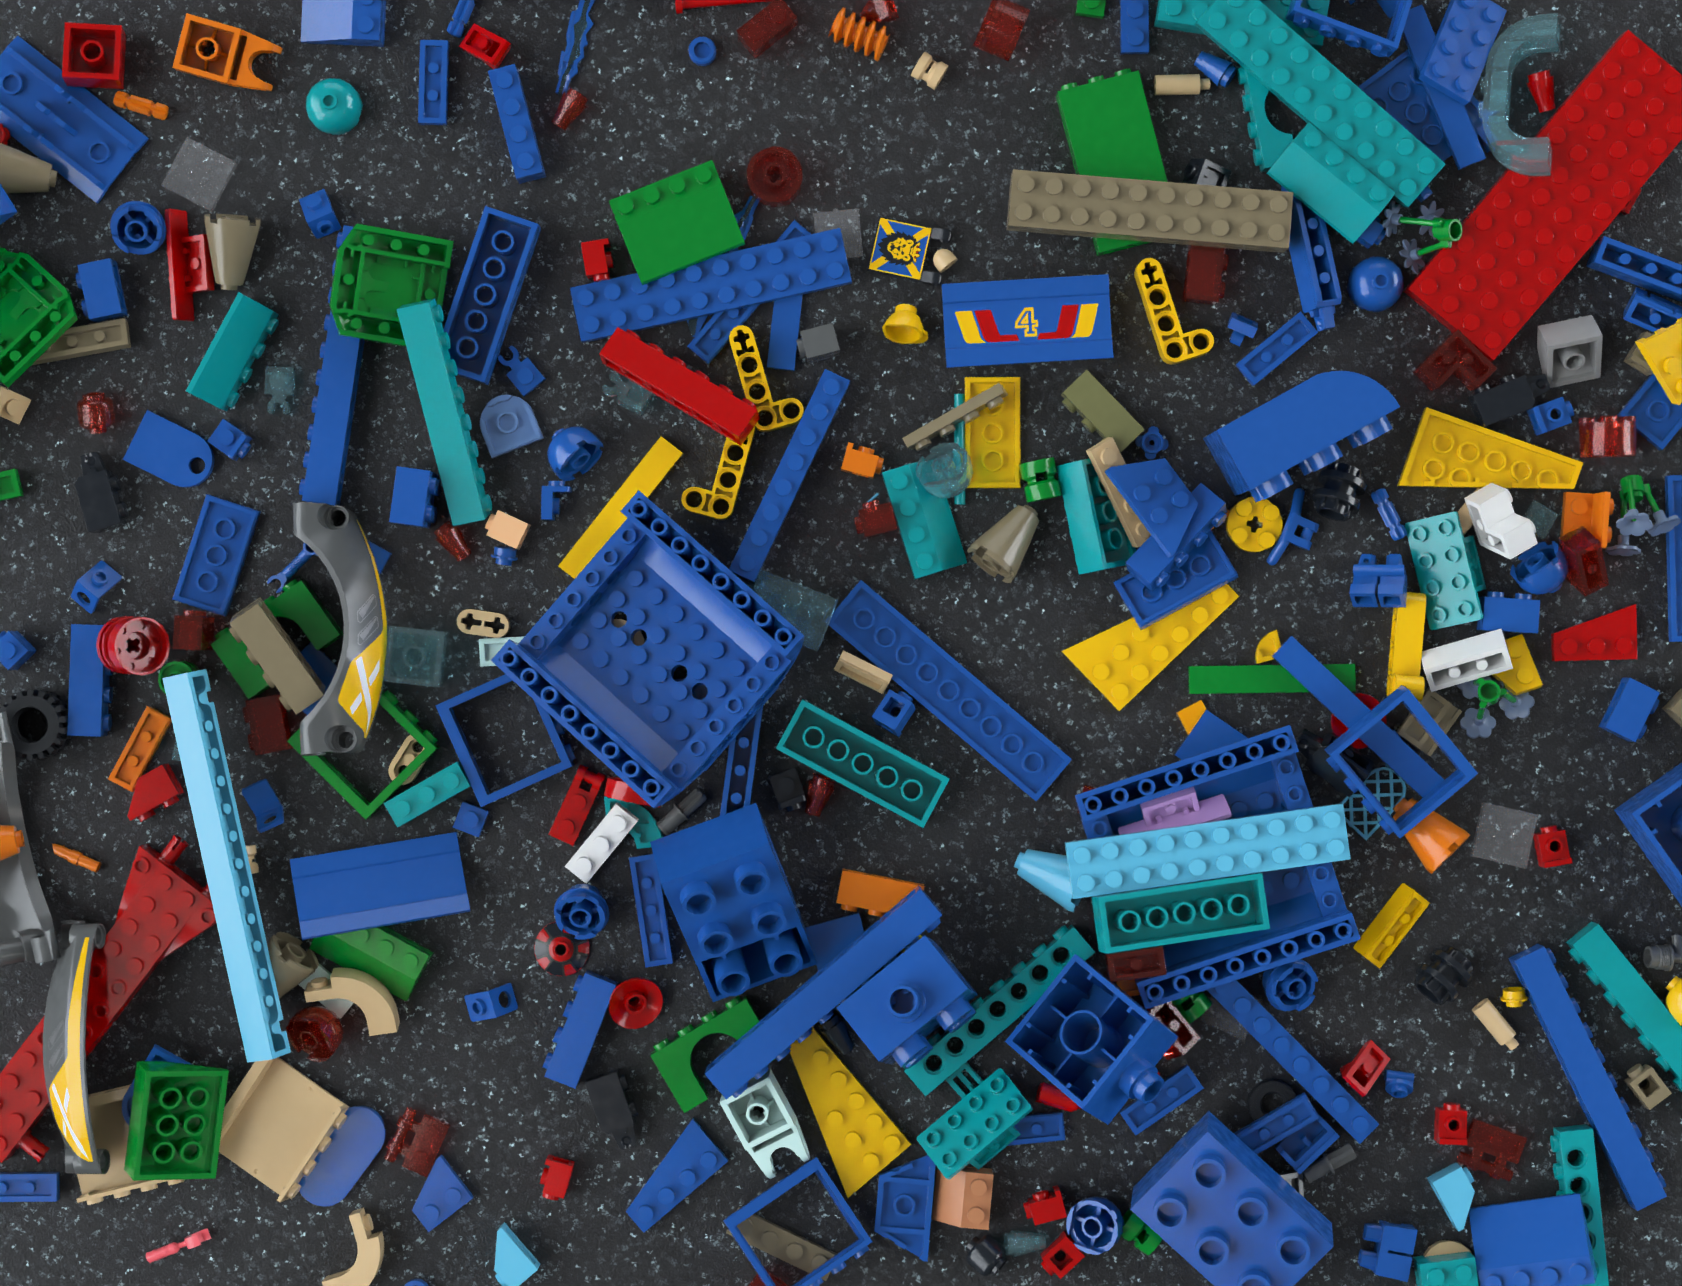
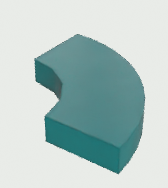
[604,796,663,849]

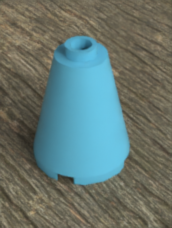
[1014,849,1081,913]

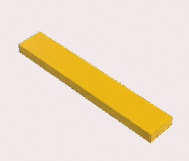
[558,436,683,579]

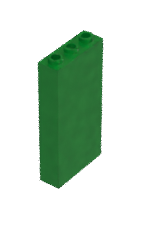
[1056,69,1167,256]

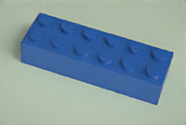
[443,206,541,385]

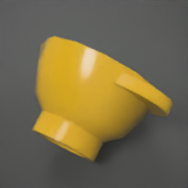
[882,304,928,344]

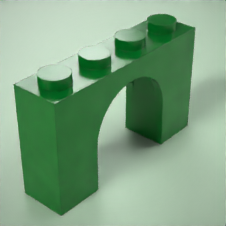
[210,579,344,699]
[650,995,775,1113]

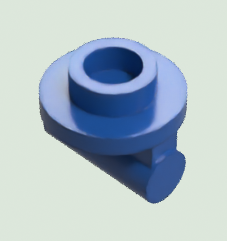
[1384,1070,1414,1098]

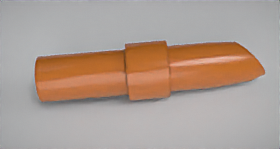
[52,843,101,873]

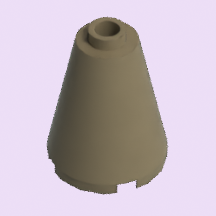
[0,143,57,194]
[204,214,261,290]
[967,505,1039,583]
[267,932,319,999]

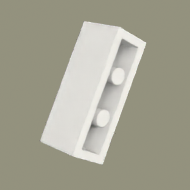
[1421,629,1513,692]

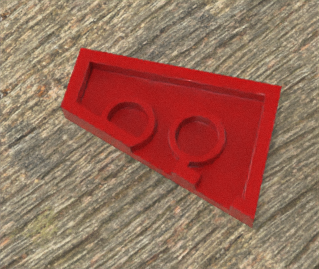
[1551,604,1638,661]

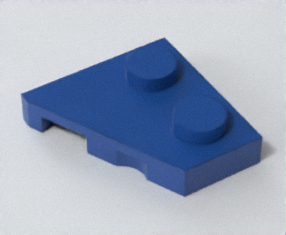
[412,1154,474,1232]

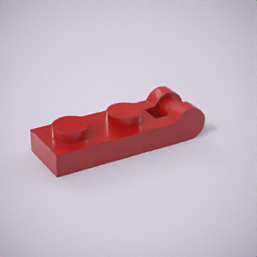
[548,764,606,846]

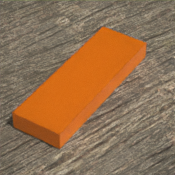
[108,706,172,792]

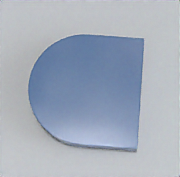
[480,395,544,459]

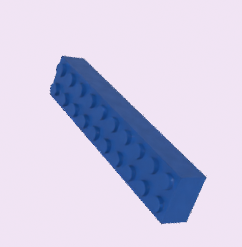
[704,885,942,1100]

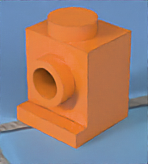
[841,442,884,479]

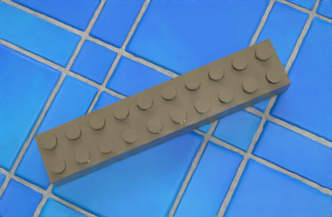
[1006,169,1293,253]

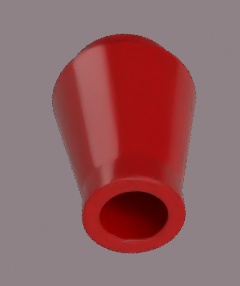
[1526,69,1556,113]

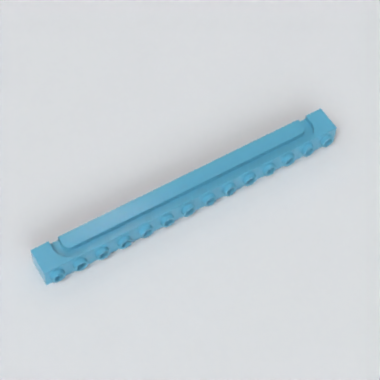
[163,669,291,1063]

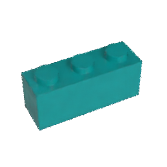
[384,761,471,828]

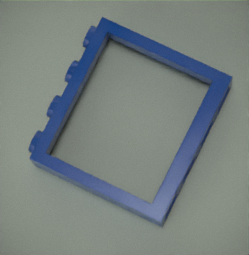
[1285,0,1413,57]
[435,674,576,807]
[1324,685,1478,838]
[722,1157,872,1286]

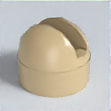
[933,249,958,273]

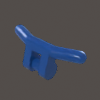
[1267,488,1319,565]

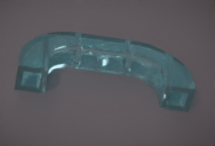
[1478,13,1561,176]

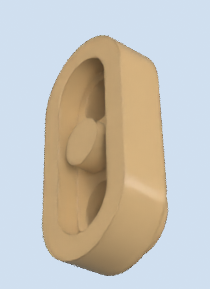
[388,735,425,785]

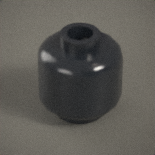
[965,1234,1008,1276]

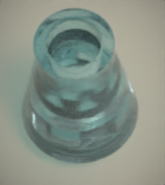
[1004,1230,1046,1258]

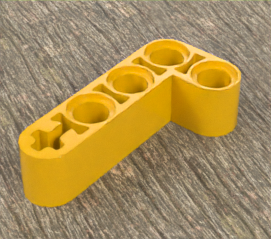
[1134,258,1214,365]
[729,325,804,432]
[681,426,756,520]
[1386,592,1426,702]

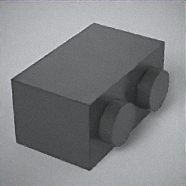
[796,323,840,364]

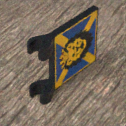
[867,216,952,287]

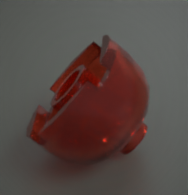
[286,1005,343,1062]

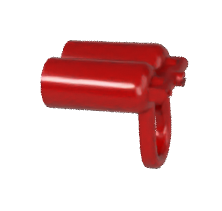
[1035,1082,1080,1112]

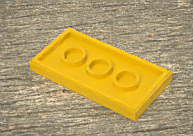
[964,377,1021,488]

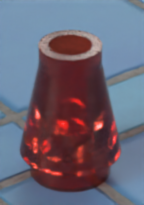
[551,87,589,130]
[433,520,472,562]
[805,773,835,817]

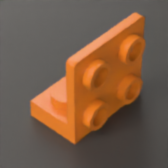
[1559,492,1614,550]

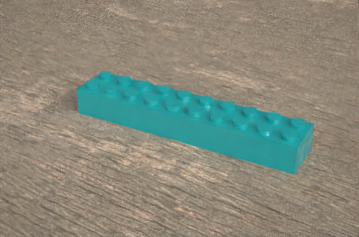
[1194,0,1445,207]

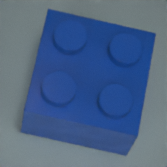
[389,466,441,529]

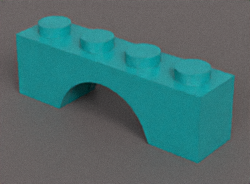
[1237,65,1293,173]

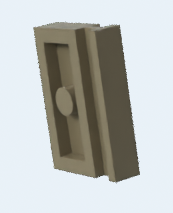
[1396,688,1462,756]

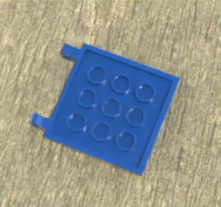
[1358,50,1499,202]

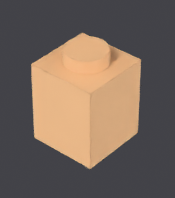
[485,510,531,550]

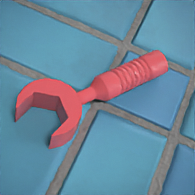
[146,1228,212,1263]

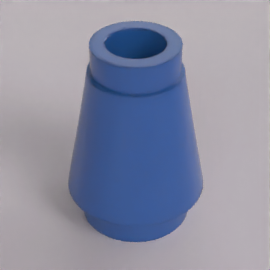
[1194,51,1237,88]

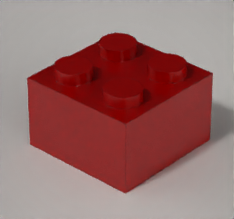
[62,22,126,89]

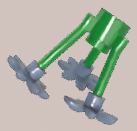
[1382,200,1462,274]

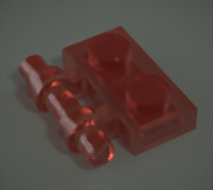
[384,1107,451,1177]
[1457,1118,1527,1181]

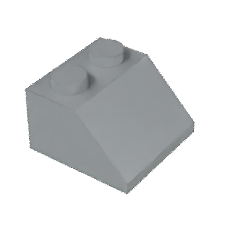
[1537,315,1603,388]

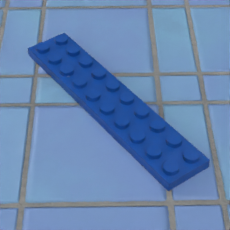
[570,228,852,343]
[825,580,1072,801]

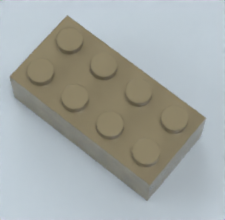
[229,597,326,715]

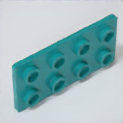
[1405,511,1486,630]
[917,1068,1033,1180]

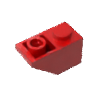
[127,764,184,822]

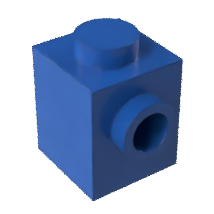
[0,631,37,670]

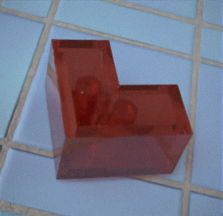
[1412,329,1497,391]

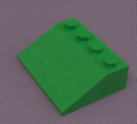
[609,160,745,285]
[124,1061,229,1181]

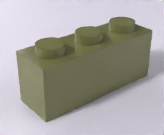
[1061,370,1145,453]

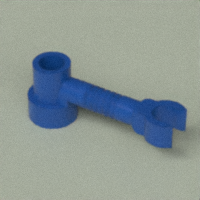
[267,543,318,593]

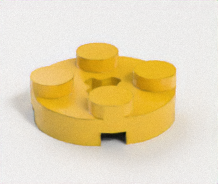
[1226,497,1282,552]

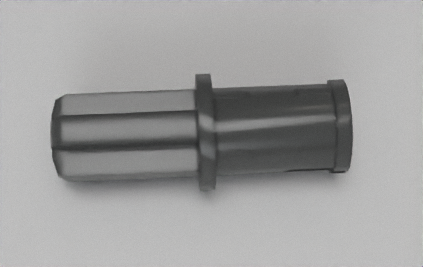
[656,789,707,835]
[1303,1144,1357,1183]

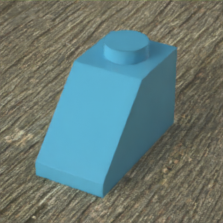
[1427,1162,1475,1232]
[494,1222,540,1286]

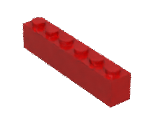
[599,327,759,446]

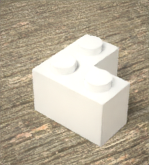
[1464,483,1538,559]

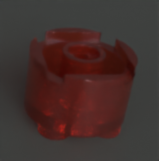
[973,0,1030,62]
[747,146,803,207]
[1579,416,1637,458]

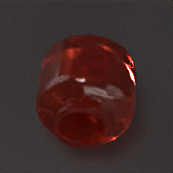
[76,392,115,434]

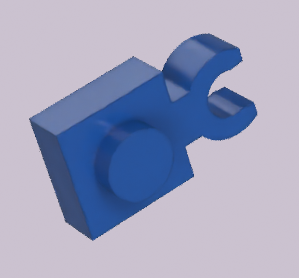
[498,346,546,397]

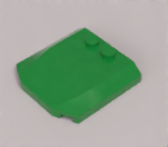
[329,224,453,347]
[0,247,78,388]

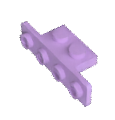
[1118,787,1232,835]

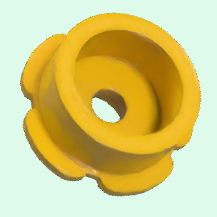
[1500,987,1528,1007]

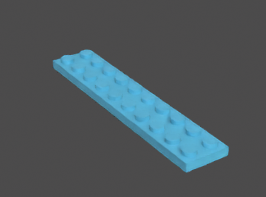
[1065,803,1351,899]

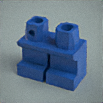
[1349,554,1407,607]
[1357,1220,1418,1282]

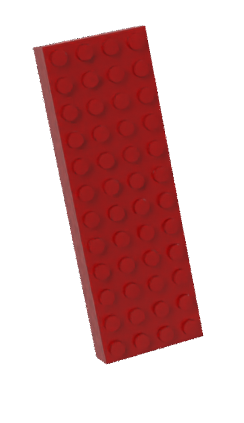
[1403,30,1682,362]

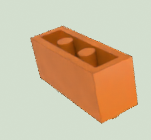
[836,868,925,917]

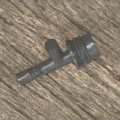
[1643,935,1682,971]

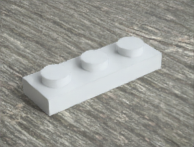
[565,802,639,884]

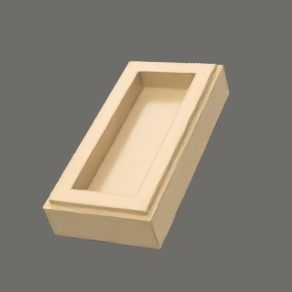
[834,650,893,694]

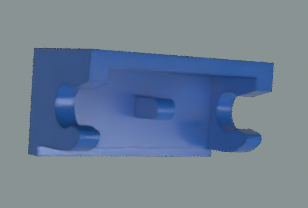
[1275,1115,1340,1175]

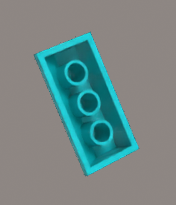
[1267,122,1395,244]
[186,292,279,411]
[882,458,967,579]
[1057,459,1136,575]

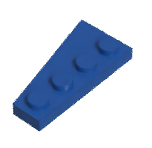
[626,1118,729,1233]

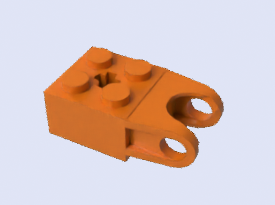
[172,13,283,91]

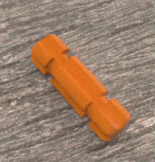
[113,91,169,120]

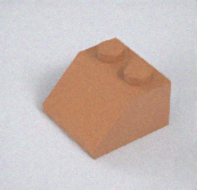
[932,1166,994,1230]

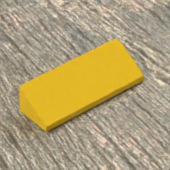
[1353,883,1430,969]

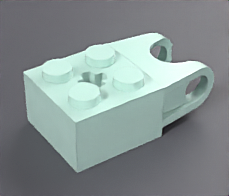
[720,1069,810,1179]

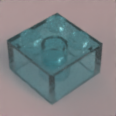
[383,625,449,687]

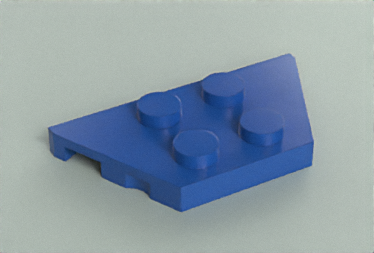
[1104,458,1198,558]
[874,1155,936,1262]

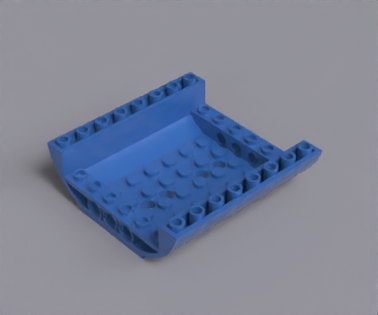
[491,490,804,808]
[1075,725,1361,1010]

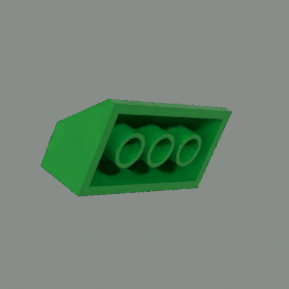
[309,926,434,1002]

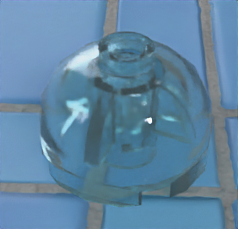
[916,443,973,498]

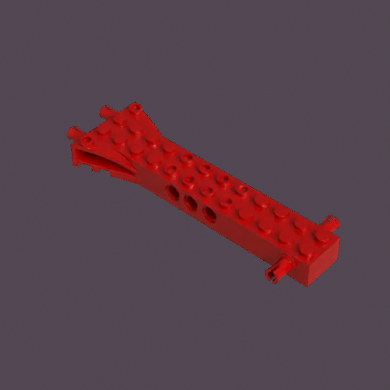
[0,834,216,1163]

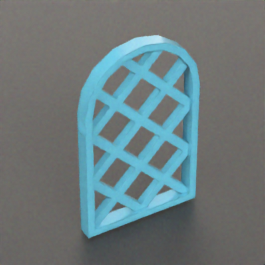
[1340,767,1406,841]

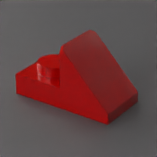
[459,23,511,69]
[1340,1040,1390,1097]

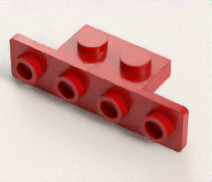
[165,208,215,322]

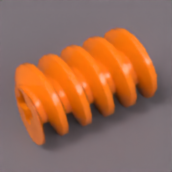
[828,7,890,61]

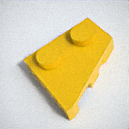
[1492,634,1543,696]

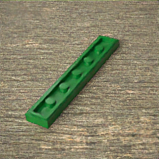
[1188,664,1356,694]

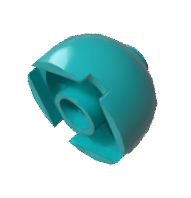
[306,78,363,135]

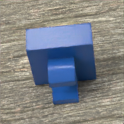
[1228,312,1258,347]

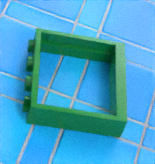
[287,690,440,820]

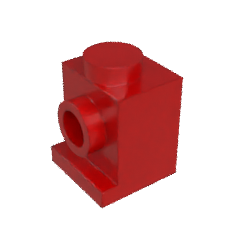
[581,238,614,282]
[1533,825,1572,868]
[1434,1102,1468,1145]
[540,1154,575,1201]
[1023,1185,1067,1226]
[1040,1231,1085,1279]

